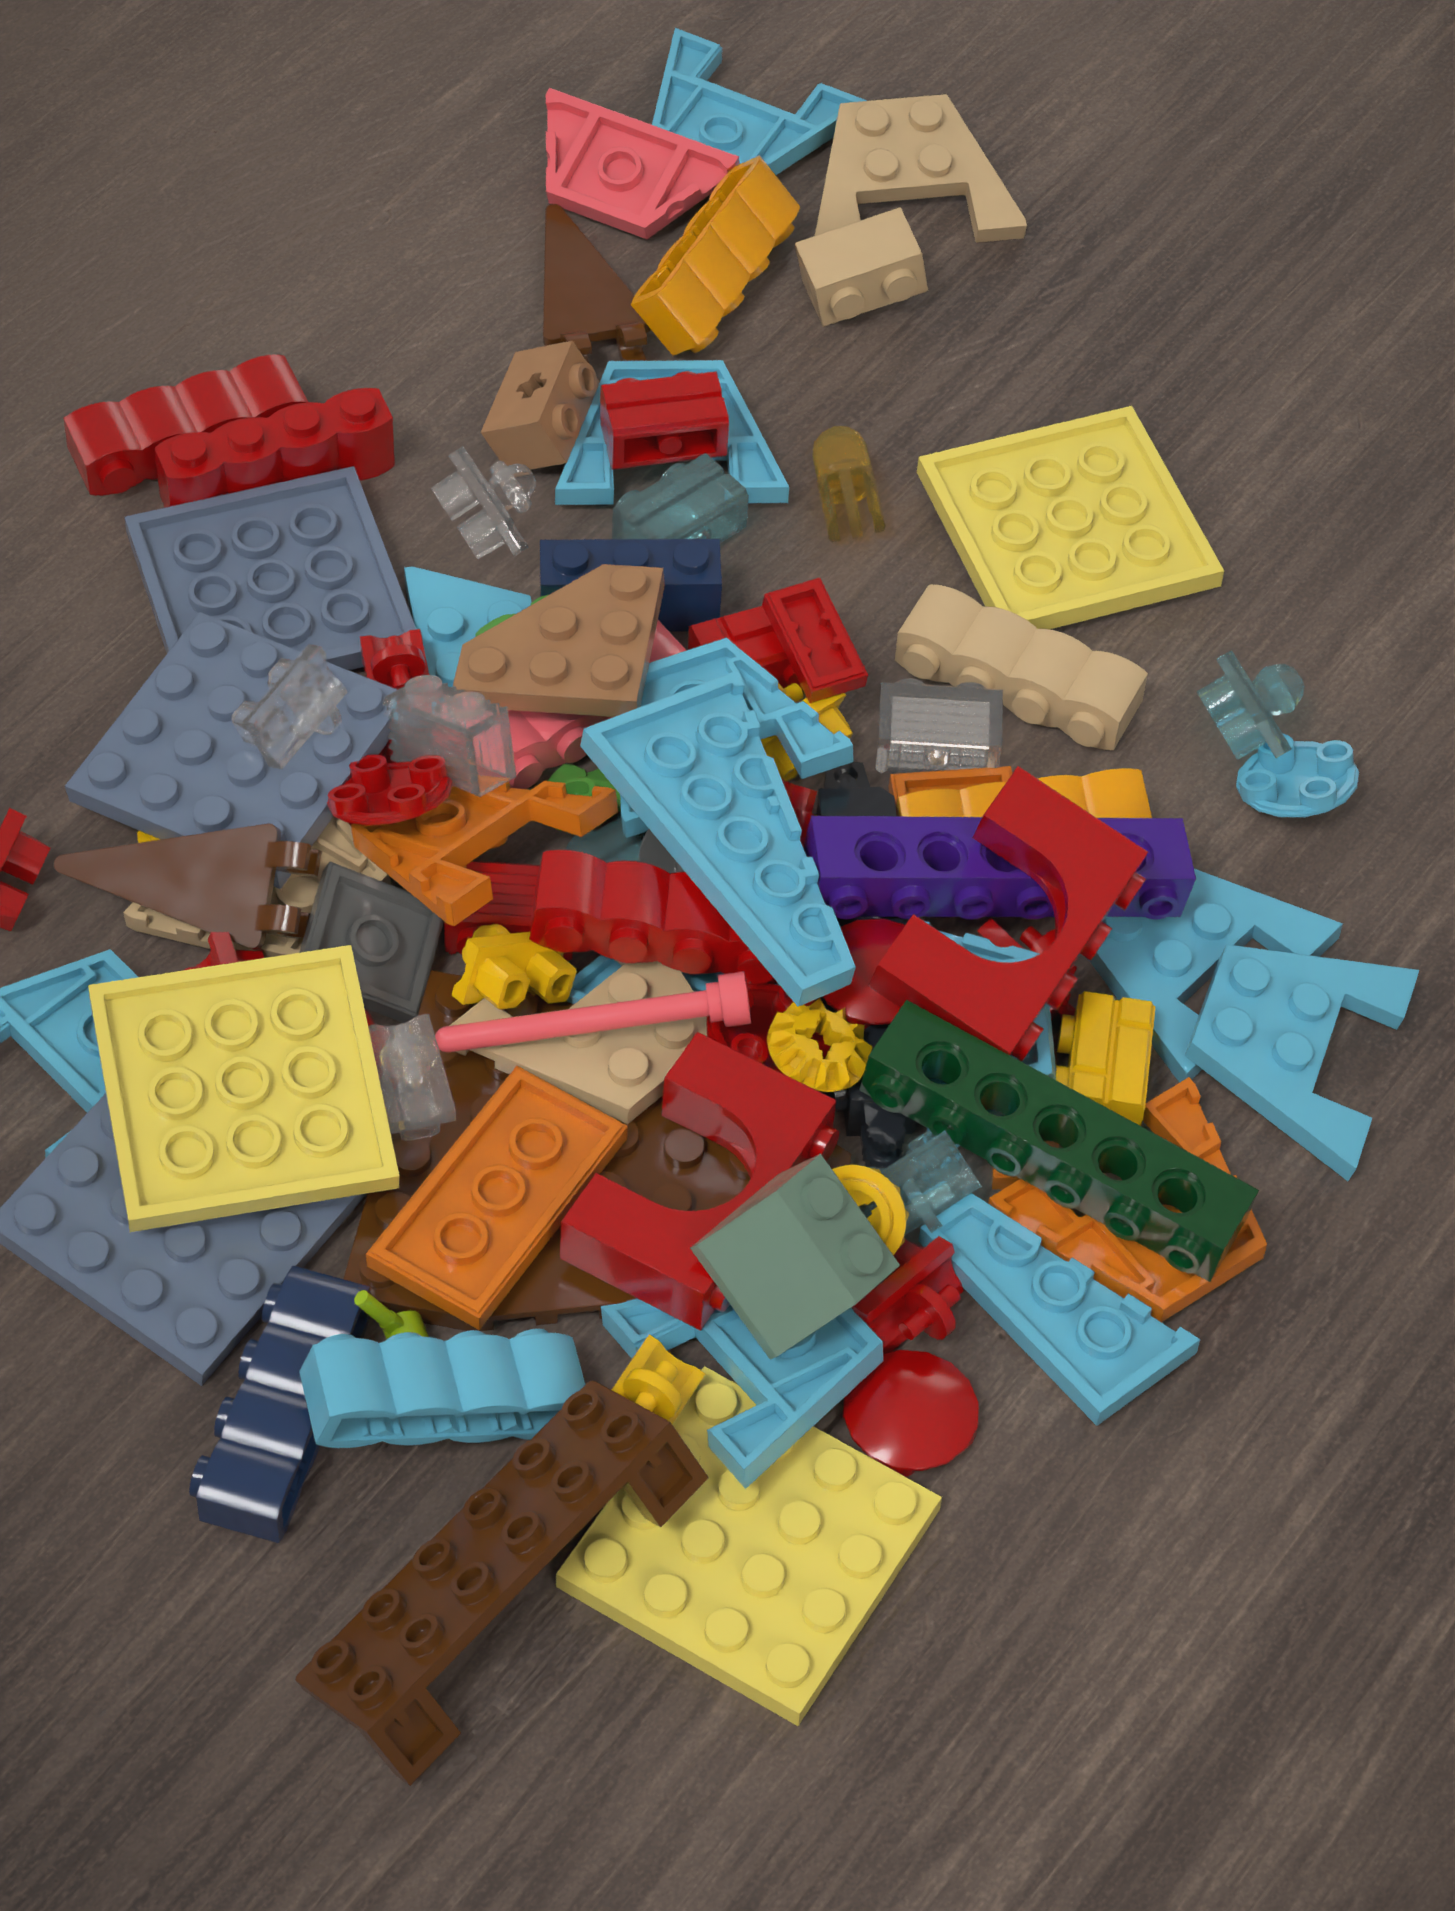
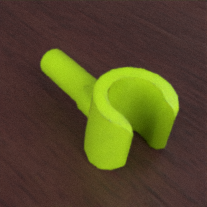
[354,1290,429,1340]

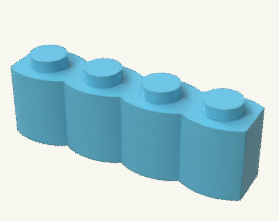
[299,1329,585,1448]

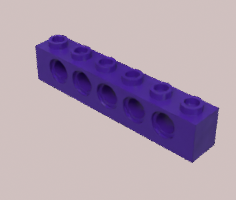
[803,816,1196,920]

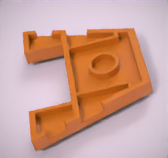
[351,770,618,926]
[988,1077,1267,1323]

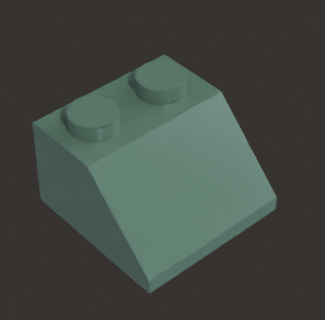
[690,1154,900,1360]

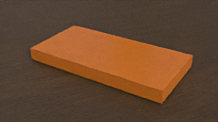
[366,1066,628,1330]

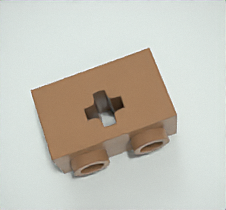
[481,340,600,474]

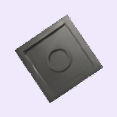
[299,862,443,1025]

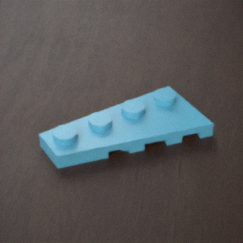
[918,1193,1200,1426]

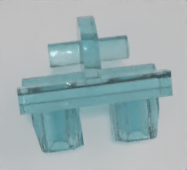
[1197,650,1305,760]
[858,1130,982,1236]

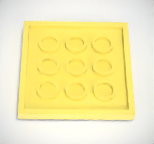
[917,406,1224,629]
[88,945,400,1232]
[556,1366,942,1726]

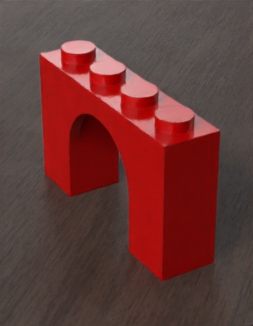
[868,766,1148,1062]
[560,1032,839,1331]

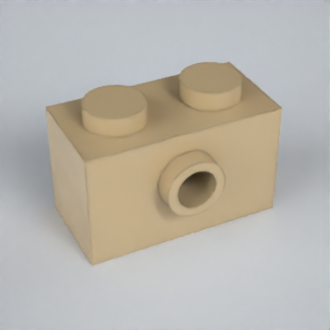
[795,207,928,327]

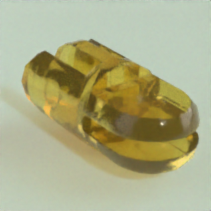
[812,426,886,542]

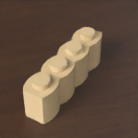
[895,584,1148,750]

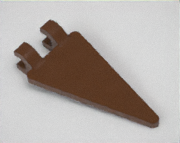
[543,204,651,364]
[54,823,322,950]

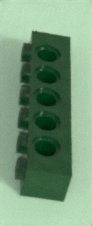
[859,1000,1259,1282]

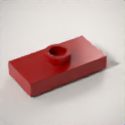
[762,577,868,703]

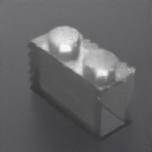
[382,675,516,797]
[875,678,1003,774]

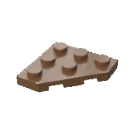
[452,564,665,717]

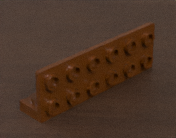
[295,1381,709,1786]

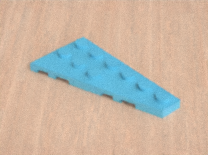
[580,670,856,1007]

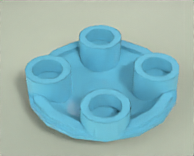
[1236,733,1359,817]

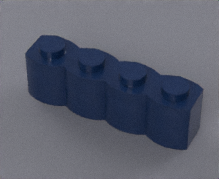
[189,1266,371,1543]

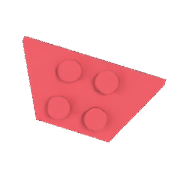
[546,88,740,239]

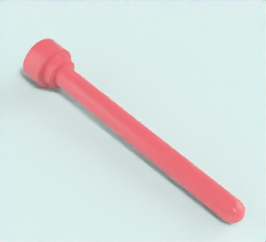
[434,971,751,1053]

